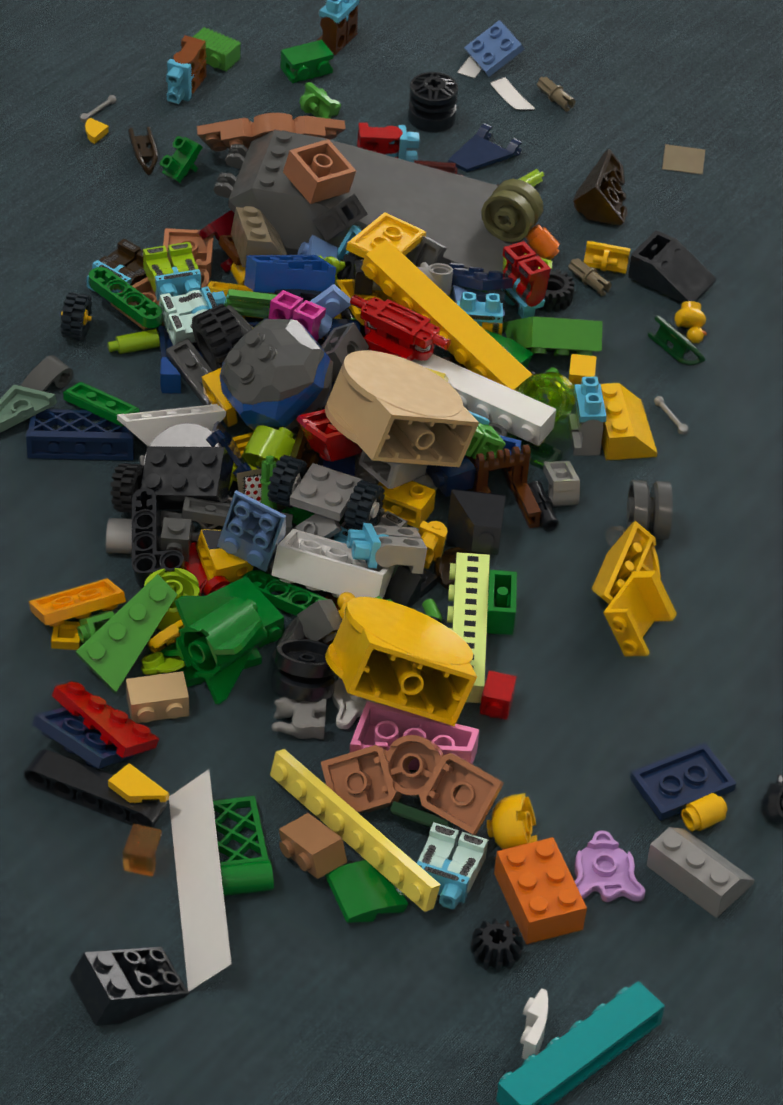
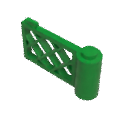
[213,796,274,896]

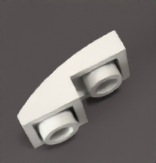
[520,988,548,1060]

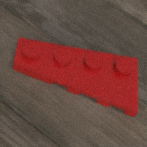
[52,681,160,758]

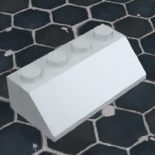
[271,529,395,599]

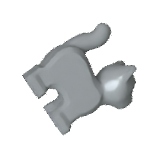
[271,697,327,739]

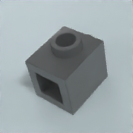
[161,517,192,562]
[297,599,342,645]

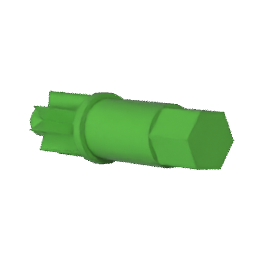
[260,456,277,511]

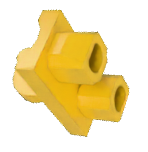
[584,241,631,274]
[418,521,448,569]

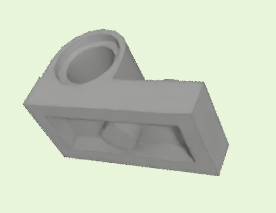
[543,461,580,507]

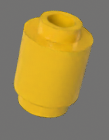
[681,793,728,831]

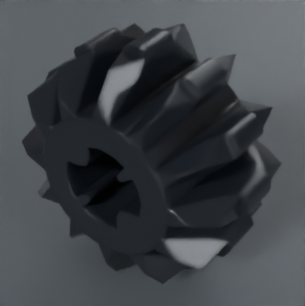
[470,918,523,973]

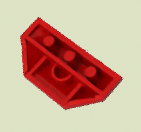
[297,409,363,462]

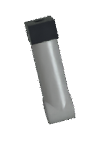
[353,260,453,296]

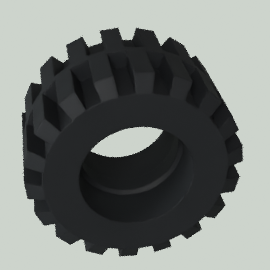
[192,304,244,371]

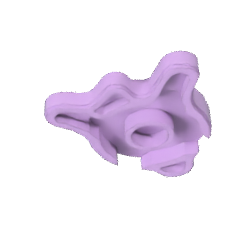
[574,831,645,902]

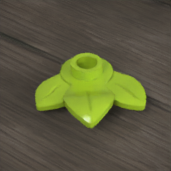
[141,652,185,676]

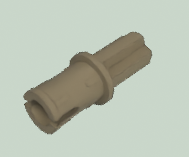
[537,77,575,111]
[568,258,612,296]

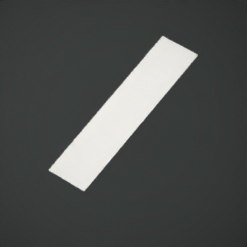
[169,769,231,992]

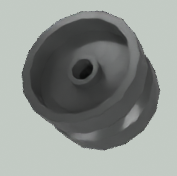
[626,480,673,540]

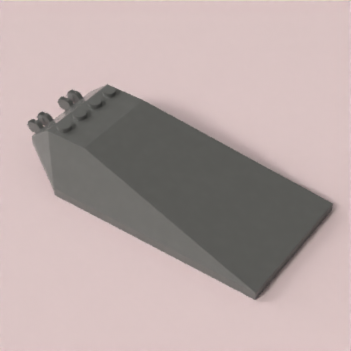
[213,130,523,292]

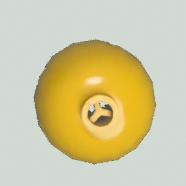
[486,793,537,850]

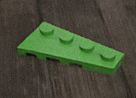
[75,574,177,694]

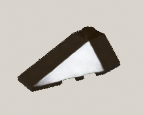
[573,149,627,226]

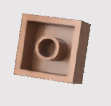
[283,139,356,204]

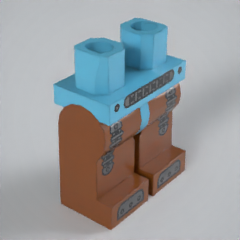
[166,35,206,104]

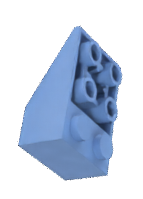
[217,490,286,572]

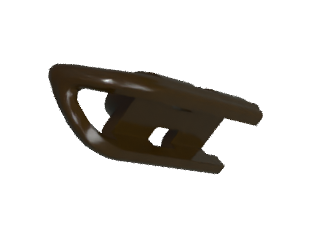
[128,127,158,175]

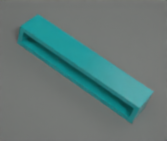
[496,981,665,1105]

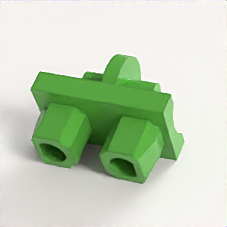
[299,82,341,119]

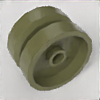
[481,179,543,242]

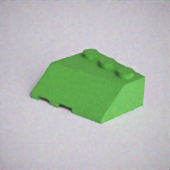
[503,316,603,356]

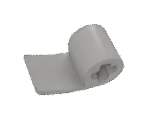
[106,518,132,554]

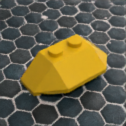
[591,521,661,604]

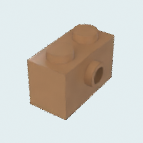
[279,813,347,879]

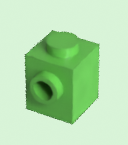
[77,611,114,643]

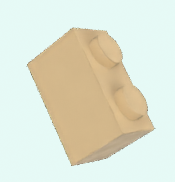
[126,671,189,723]

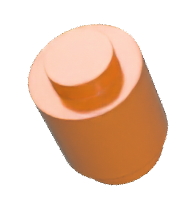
[525,224,560,260]

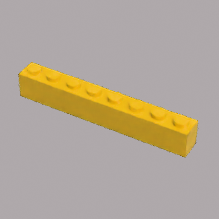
[361,239,532,393]

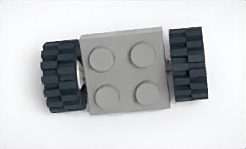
[267,455,385,530]

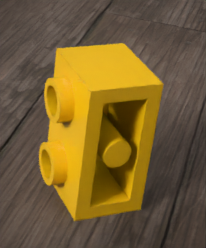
[377,481,436,529]

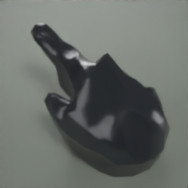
[760,774,783,824]

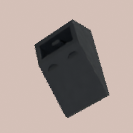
[628,230,716,303]
[69,947,188,1026]

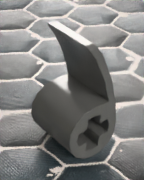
[21,355,73,392]

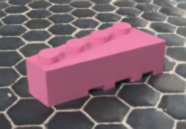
[350,701,479,770]

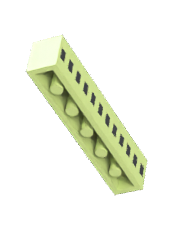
[447,552,490,703]

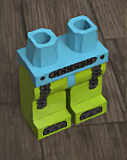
[143,242,201,301]

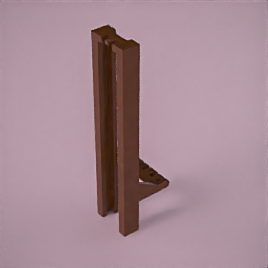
[443,355,541,528]

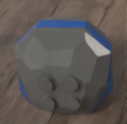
[220,319,333,430]

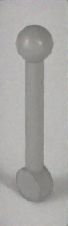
[80,95,117,123]
[654,396,689,435]

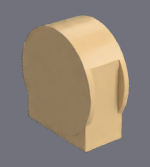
[325,351,479,467]

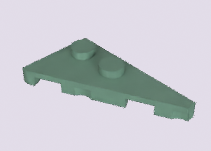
[0,385,57,433]

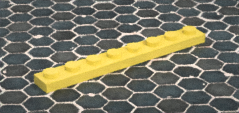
[270,749,441,912]

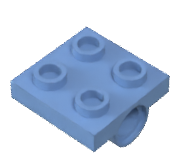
[464,20,525,77]

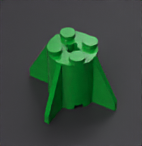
[159,596,268,704]

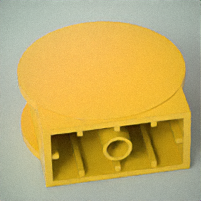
[325,597,477,727]

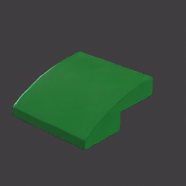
[325,860,408,923]

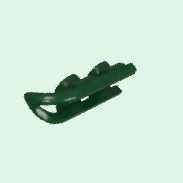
[647,315,706,365]

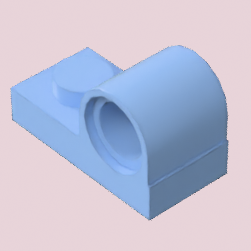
[310,284,351,340]

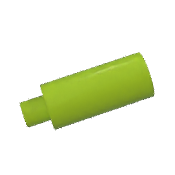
[107,329,160,354]

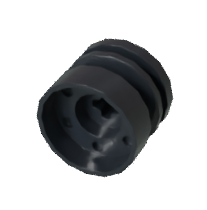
[408,72,458,133]

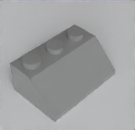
[646,827,755,918]

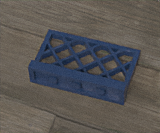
[26,409,135,460]

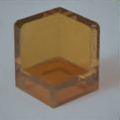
[123,824,162,877]

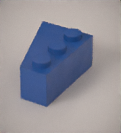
[244,255,336,293]

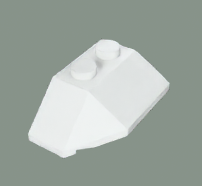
[117,404,226,446]

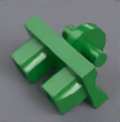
[160,136,203,183]

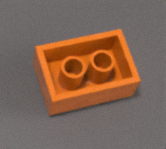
[494,837,587,944]

